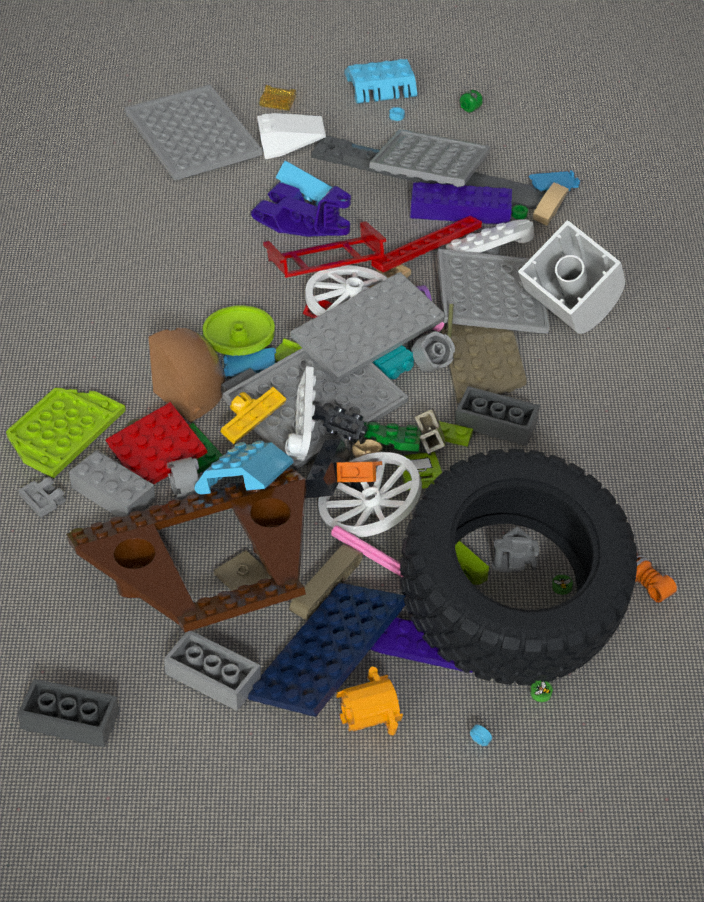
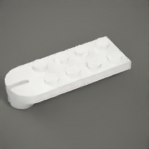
[446,219,534,253]
[285,366,316,461]

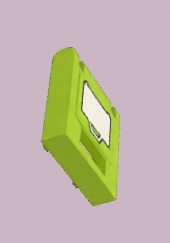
[398,451,442,491]

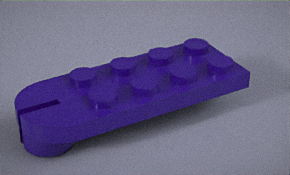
[370,618,473,673]

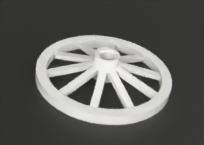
[305,265,387,317]
[318,452,422,537]

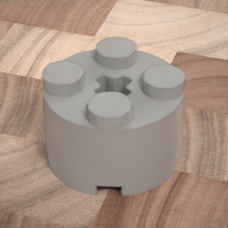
[411,332,455,372]
[167,457,200,500]

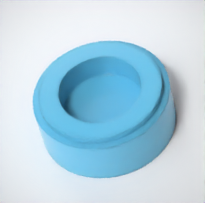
[389,107,405,121]
[470,725,492,746]

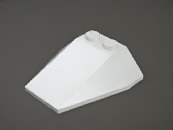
[257,113,326,159]

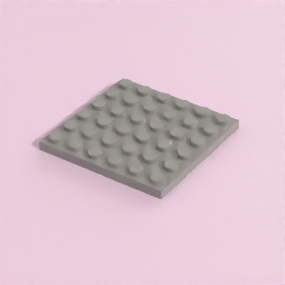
[369,129,490,187]
[437,249,550,334]

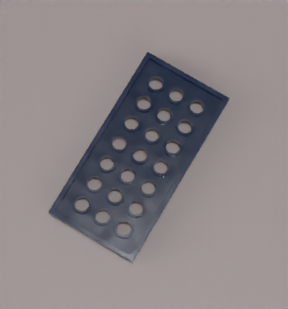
[248,583,406,717]

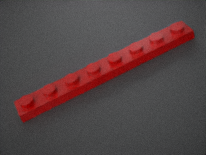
[371,216,482,272]

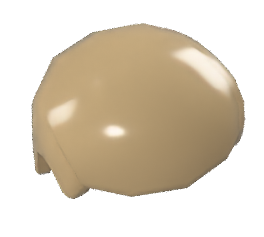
[351,439,383,458]

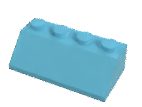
[275,161,345,206]

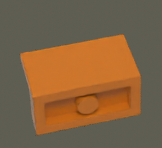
[337,461,382,482]

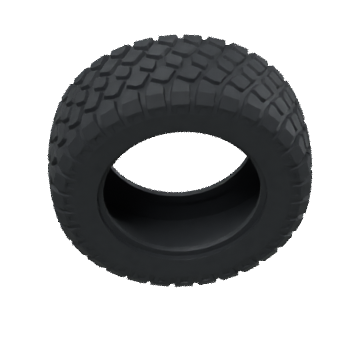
[400,448,637,685]

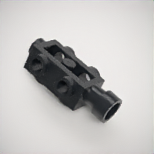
[312,404,368,442]

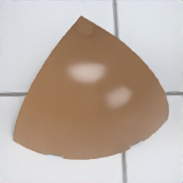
[149,328,225,423]

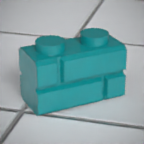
[372,345,414,380]

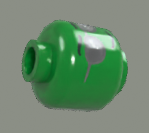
[460,90,483,113]

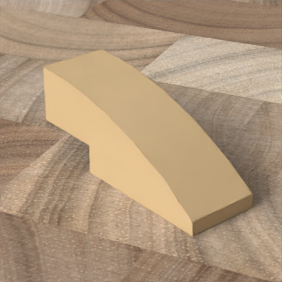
[533,182,569,226]

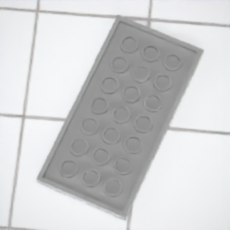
[290,272,444,382]

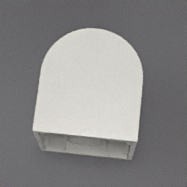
[518,220,625,334]

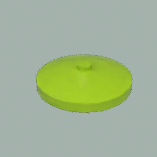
[203,306,275,356]

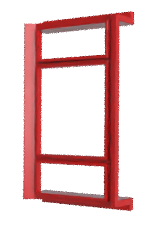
[263,221,386,278]

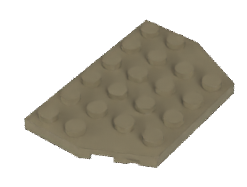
[440,324,527,403]

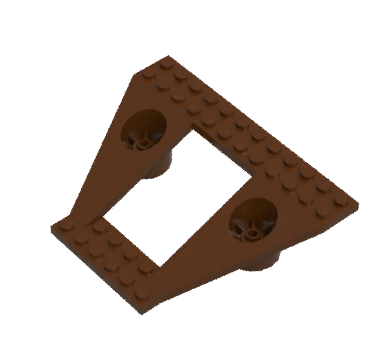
[66,467,307,633]

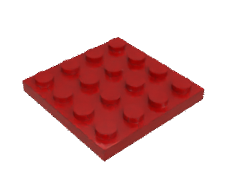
[105,402,208,485]

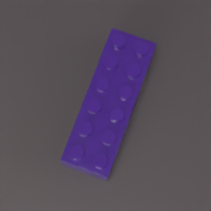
[410,182,512,224]

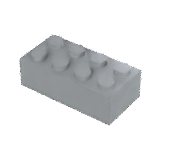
[69,450,155,517]
[164,631,261,711]

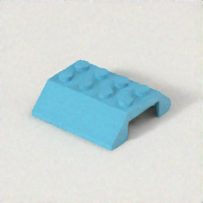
[344,59,417,104]
[194,441,294,494]

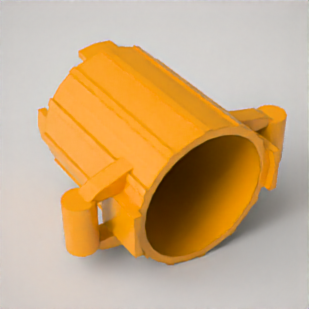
[336,667,403,735]

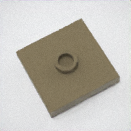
[214,550,271,591]

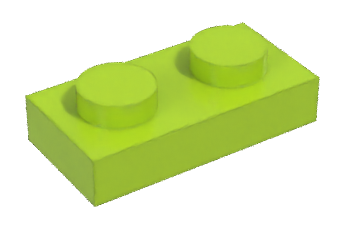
[439,421,473,447]

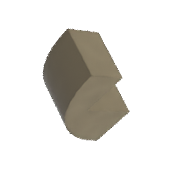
[415,408,445,454]

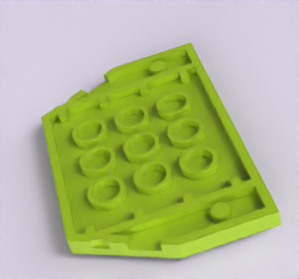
[6,388,126,479]

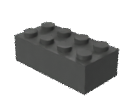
[455,386,540,446]
[18,679,119,747]

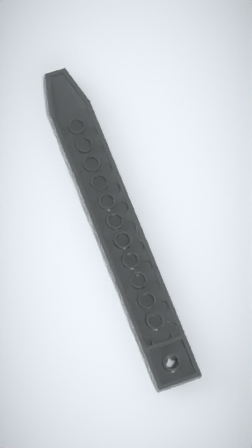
[312,136,565,211]

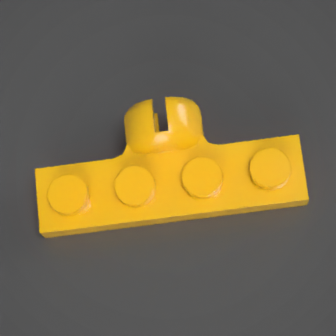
[220,387,287,444]

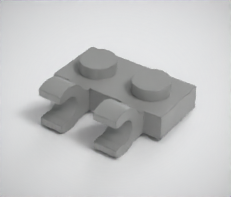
[18,477,66,518]

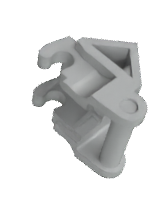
[491,526,539,572]

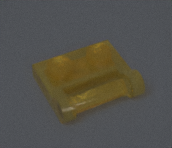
[259,85,296,111]

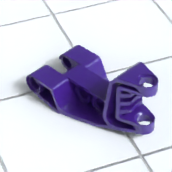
[251,182,351,237]

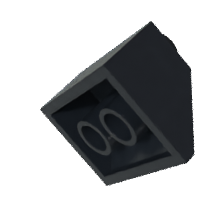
[306,439,351,498]

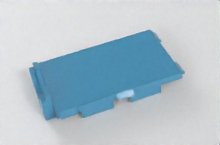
[529,170,580,192]
[224,348,276,377]

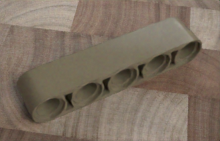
[289,544,363,620]

